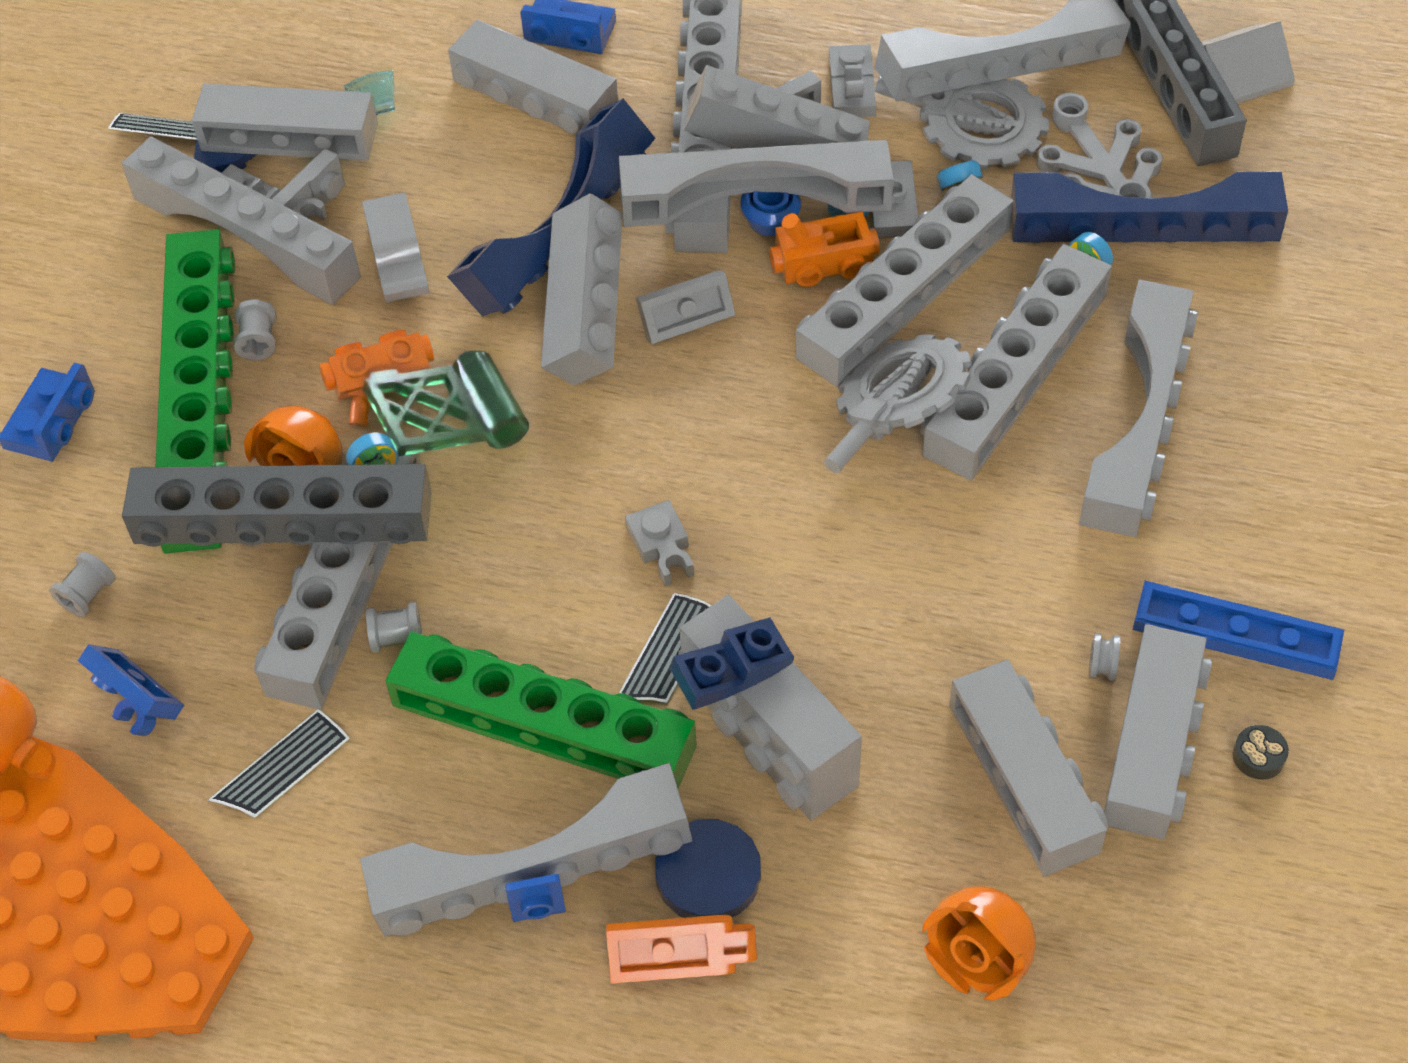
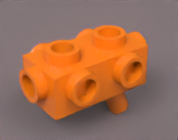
[769,211,880,287]
[319,330,434,427]

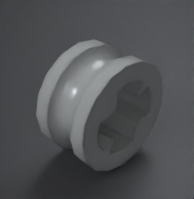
[1089,633,1120,681]

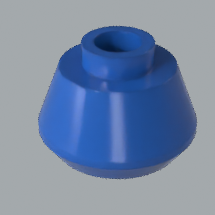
[740,191,801,236]

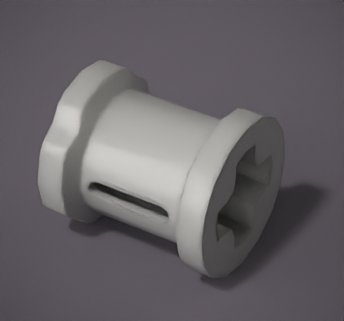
[234,299,276,360]
[49,552,116,617]
[366,602,422,653]

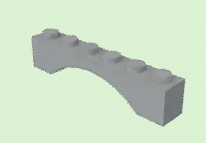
[875,0,1131,101]
[121,136,361,305]
[619,140,894,227]
[1079,279,1199,538]
[360,763,693,937]

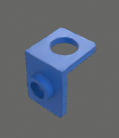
[505,874,566,922]

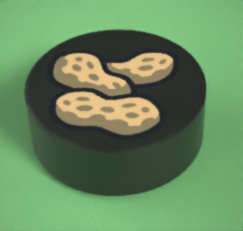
[1233,725,1289,780]

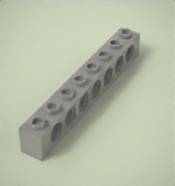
[665,0,742,253]

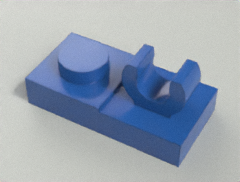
[78,644,184,736]

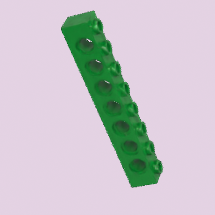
[155,229,235,554]

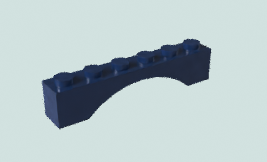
[447,98,656,317]
[1011,171,1288,243]

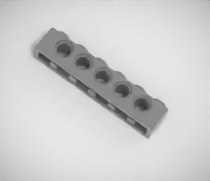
[795,174,1014,387]
[920,244,1112,481]
[254,432,422,710]

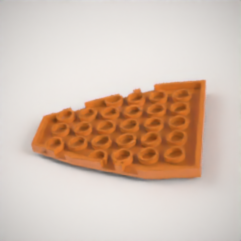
[0,736,254,1043]

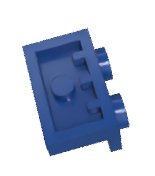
[520,0,616,54]
[0,363,95,462]

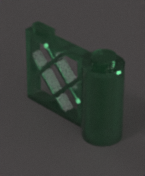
[363,350,529,456]

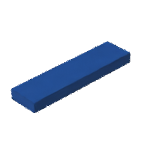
[1132,580,1345,680]

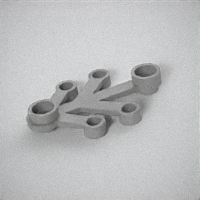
[1037,93,1163,198]

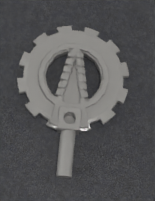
[875,77,1049,169]
[824,334,972,473]

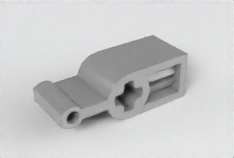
[362,193,430,303]

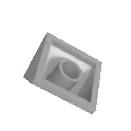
[1201,21,1295,104]

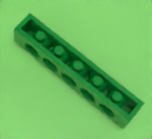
[385,631,697,789]

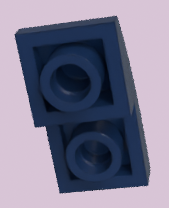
[670,617,794,710]

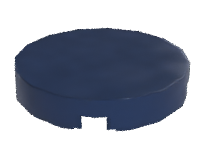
[656,819,761,918]

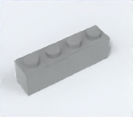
[448,20,618,134]
[684,65,870,149]
[192,84,378,161]
[541,193,622,386]
[1104,624,1212,840]
[949,659,1108,877]

